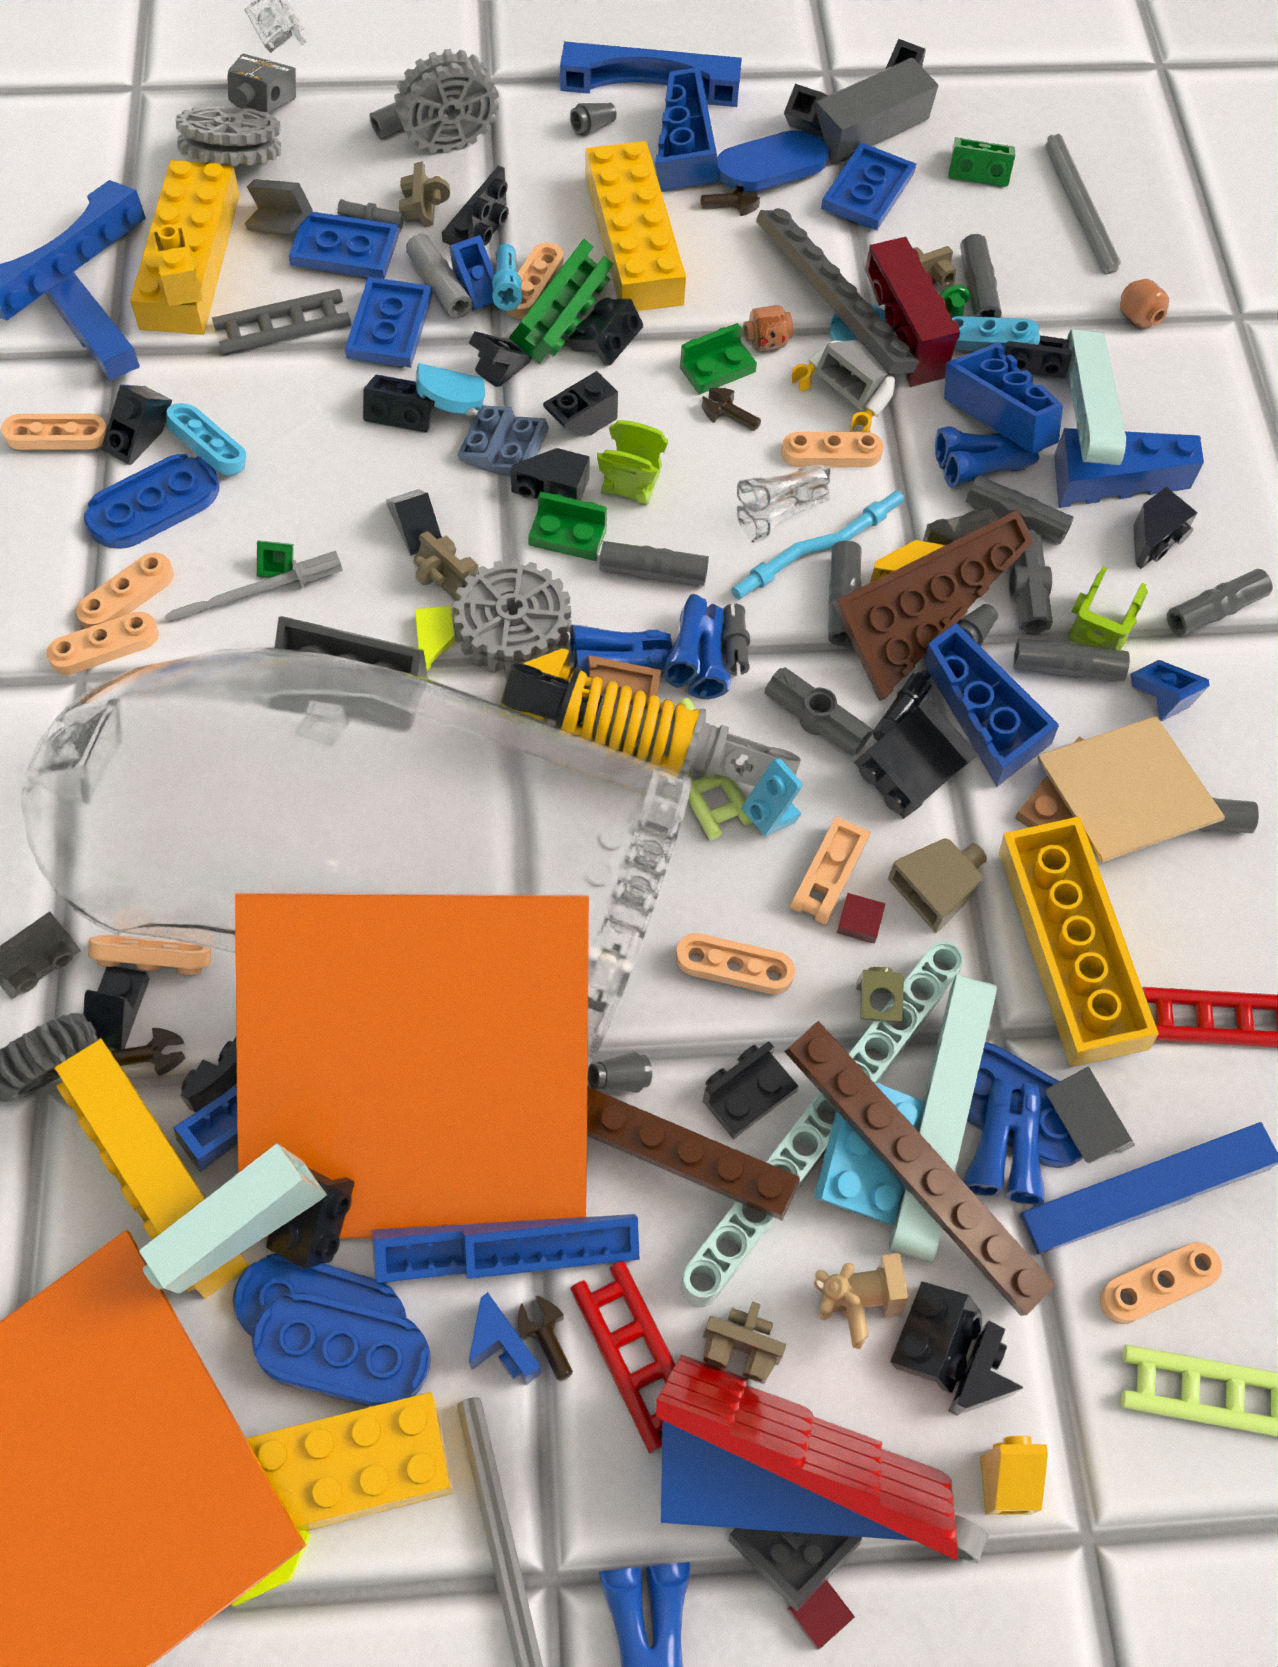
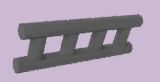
[211,289,351,354]

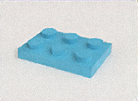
[813,1082,925,1225]

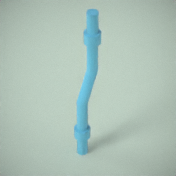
[731,490,904,600]

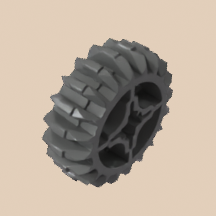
[0,1013,99,1102]

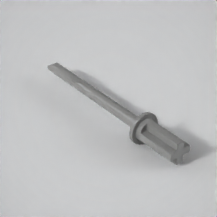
[165,550,343,621]

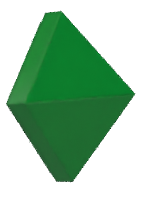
[257,540,294,578]

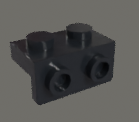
[567,298,643,366]
[1003,335,1073,378]
[265,1168,355,1269]
[890,1281,982,1393]

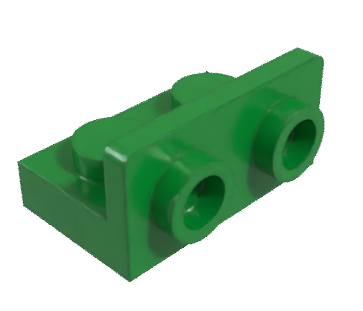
[948,137,1015,187]
[680,323,757,395]
[528,492,607,561]

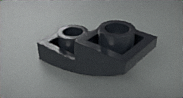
[180,1037,237,1112]

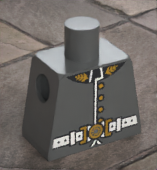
[227,53,296,112]

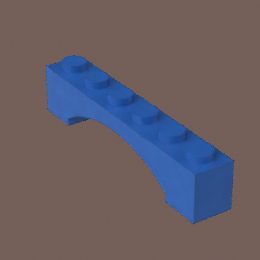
[560,41,742,107]
[0,180,146,321]

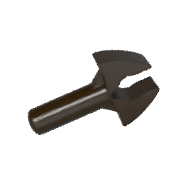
[700,185,760,216]
[702,388,761,430]
[110,1028,186,1076]
[518,1296,573,1381]

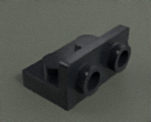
[363,374,435,432]
[702,1041,799,1140]

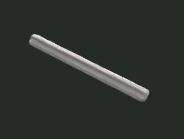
[1045,134,1121,273]
[457,1397,543,1667]

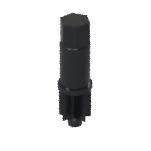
[873,671,932,741]

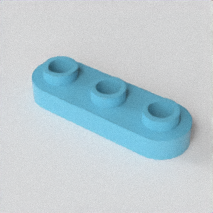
[952,316,1040,351]
[166,403,246,475]

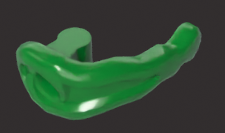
[939,285,971,318]

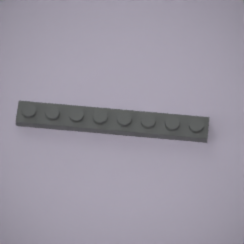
[756,208,919,373]

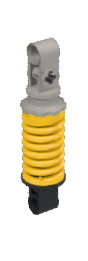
[501,663,801,787]

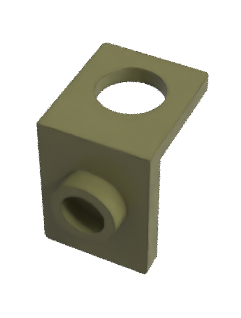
[856,967,904,1023]

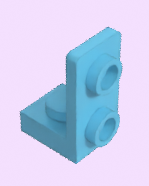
[741,758,803,836]

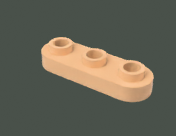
[506,242,563,319]
[1,414,107,450]
[781,432,884,467]
[76,553,174,628]
[47,612,159,675]
[676,933,795,995]
[88,935,211,975]
[1100,1242,1222,1324]

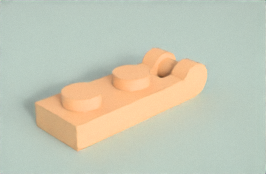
[790,816,871,925]

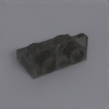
[0,911,81,1000]

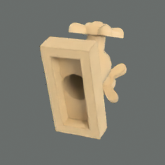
[814,1253,908,1349]

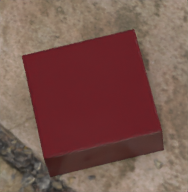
[837,893,886,944]
[787,1580,855,1650]

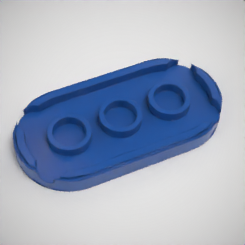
[717,130,829,192]
[84,454,219,549]
[967,1042,1083,1168]
[233,1253,407,1337]
[252,1291,431,1407]

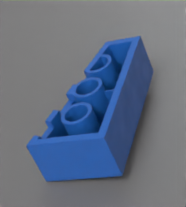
[655,67,719,192]
[944,342,1063,454]
[1054,428,1204,508]
[924,623,1059,787]

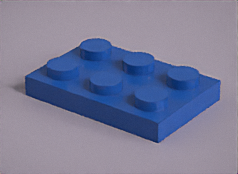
[821,142,916,231]
[289,212,399,279]
[345,277,432,368]

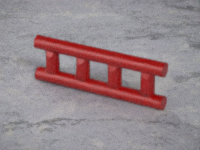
[1142,987,1278,1048]
[570,1261,676,1454]

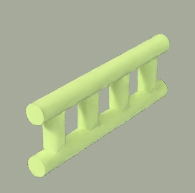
[674,698,753,840]
[1121,1345,1278,1437]

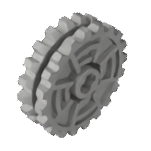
[394,49,499,153]
[175,106,281,166]
[453,559,571,675]

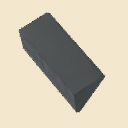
[813,58,939,164]
[269,616,428,723]

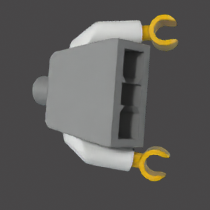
[792,339,895,432]

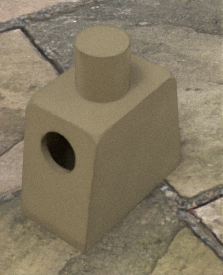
[888,838,987,933]

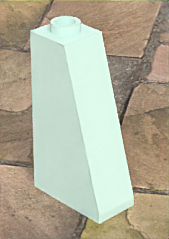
[139,1143,327,1294]

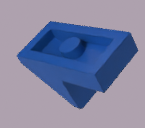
[449,235,504,311]
[1130,660,1210,721]
[469,1292,541,1385]

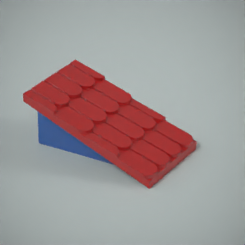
[656,1354,958,1561]

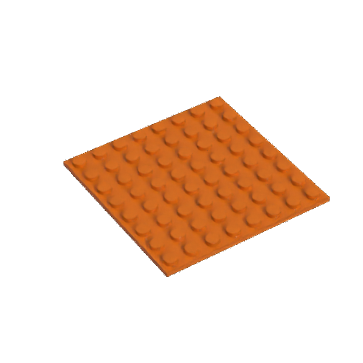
[235,893,589,1238]
[0,1230,307,1667]

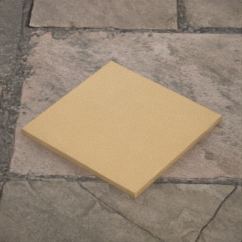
[1037,716,1225,862]

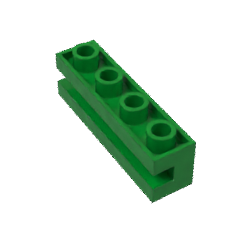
[509,239,614,364]

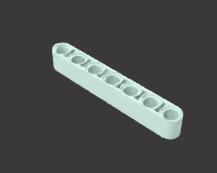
[1067,329,1126,465]
[889,974,997,1263]

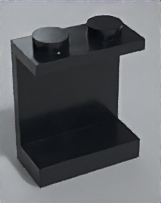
[854,698,978,819]

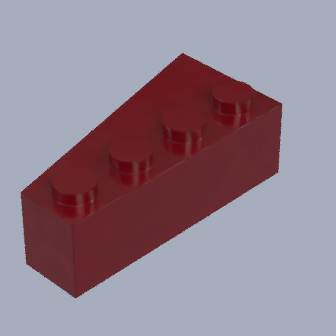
[865,236,960,387]

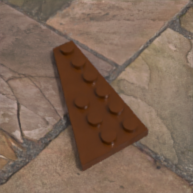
[833,510,1033,701]

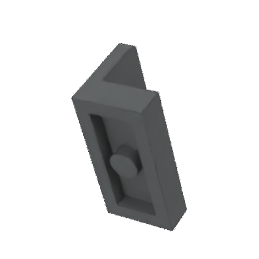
[244,179,313,234]
[1046,1066,1135,1164]

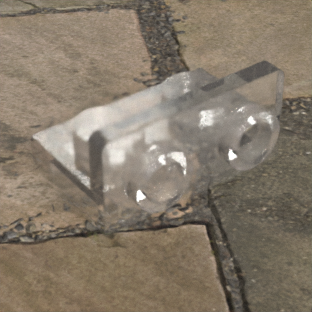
[244,0,307,53]

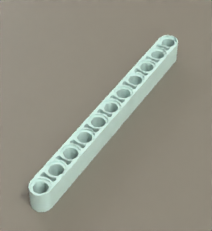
[681,942,963,1307]

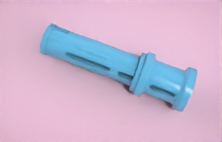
[492,243,522,311]

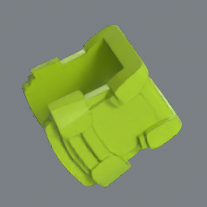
[597,420,668,505]
[1069,566,1148,650]

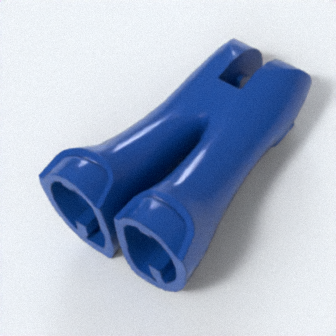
[935,426,1040,488]
[663,594,731,699]
[570,624,672,690]
[963,1077,1045,1205]
[599,1562,690,1667]

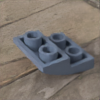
[457,405,549,476]

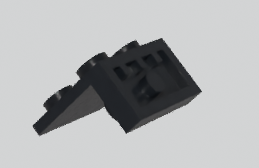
[442,165,509,246]

